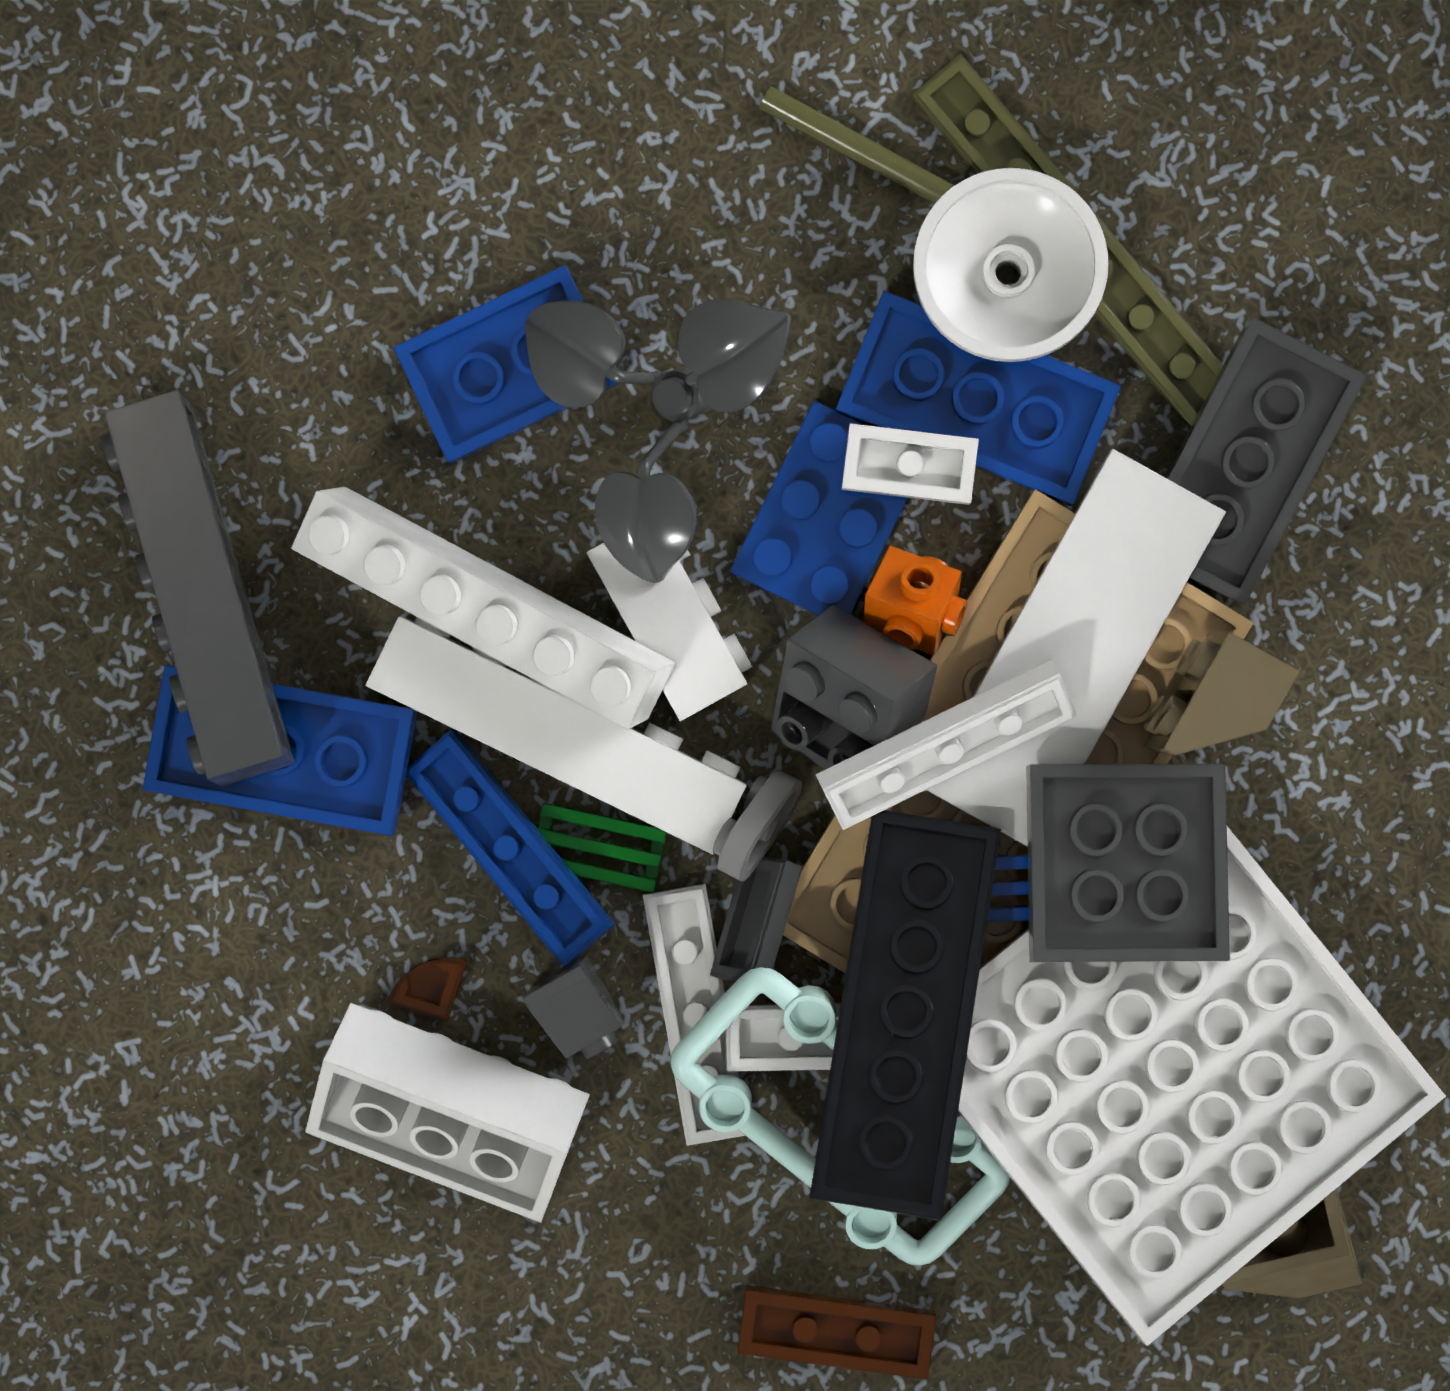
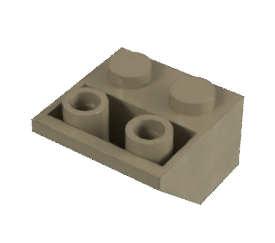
[1144,632,1300,755]

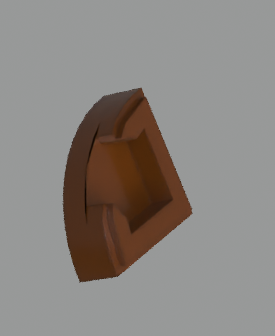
[387,957,468,1022]

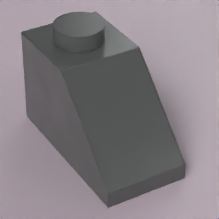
[522,954,624,1059]

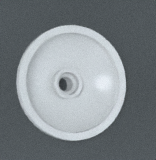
[913,168,1108,362]

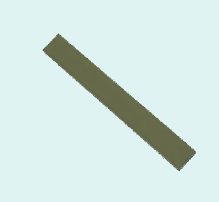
[911,54,1223,428]

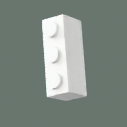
[586,543,753,721]

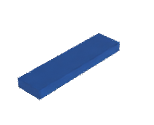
[406,730,616,967]

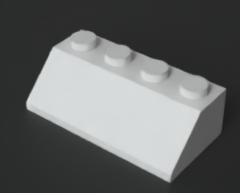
[305,1003,590,1223]

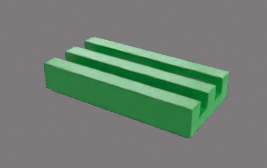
[537,803,667,893]

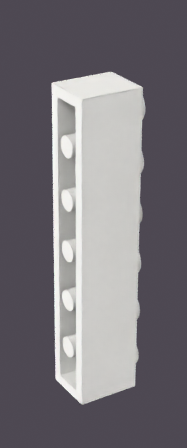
[291,487,675,730]
[365,616,747,855]

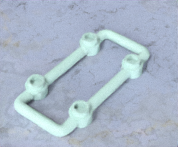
[670,967,1010,1266]

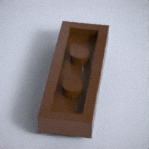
[738,1285,936,1379]

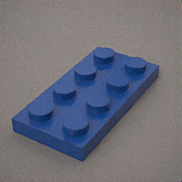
[835,290,1121,506]
[142,665,418,836]

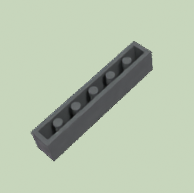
[101,390,295,786]

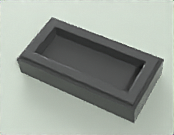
[710,857,802,983]

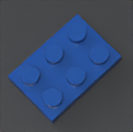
[393,265,621,465]
[730,401,908,616]

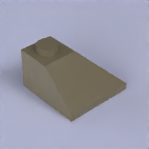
[1222,1188,1362,1298]

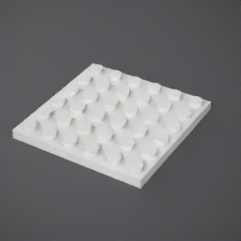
[958,826,1446,1346]

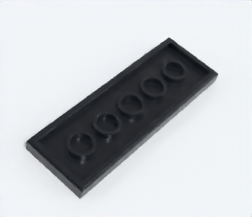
[809,810,1001,1221]

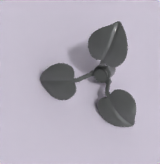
[525,298,791,583]

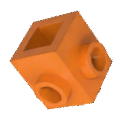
[864,546,967,656]

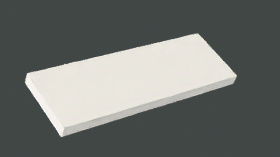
[927,449,1226,847]

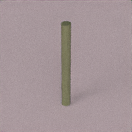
[759,86,955,204]

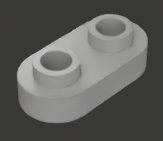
[713,770,802,882]

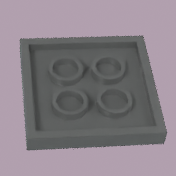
[1026,764,1230,962]

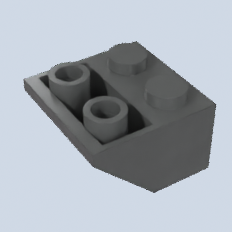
[770,605,937,769]

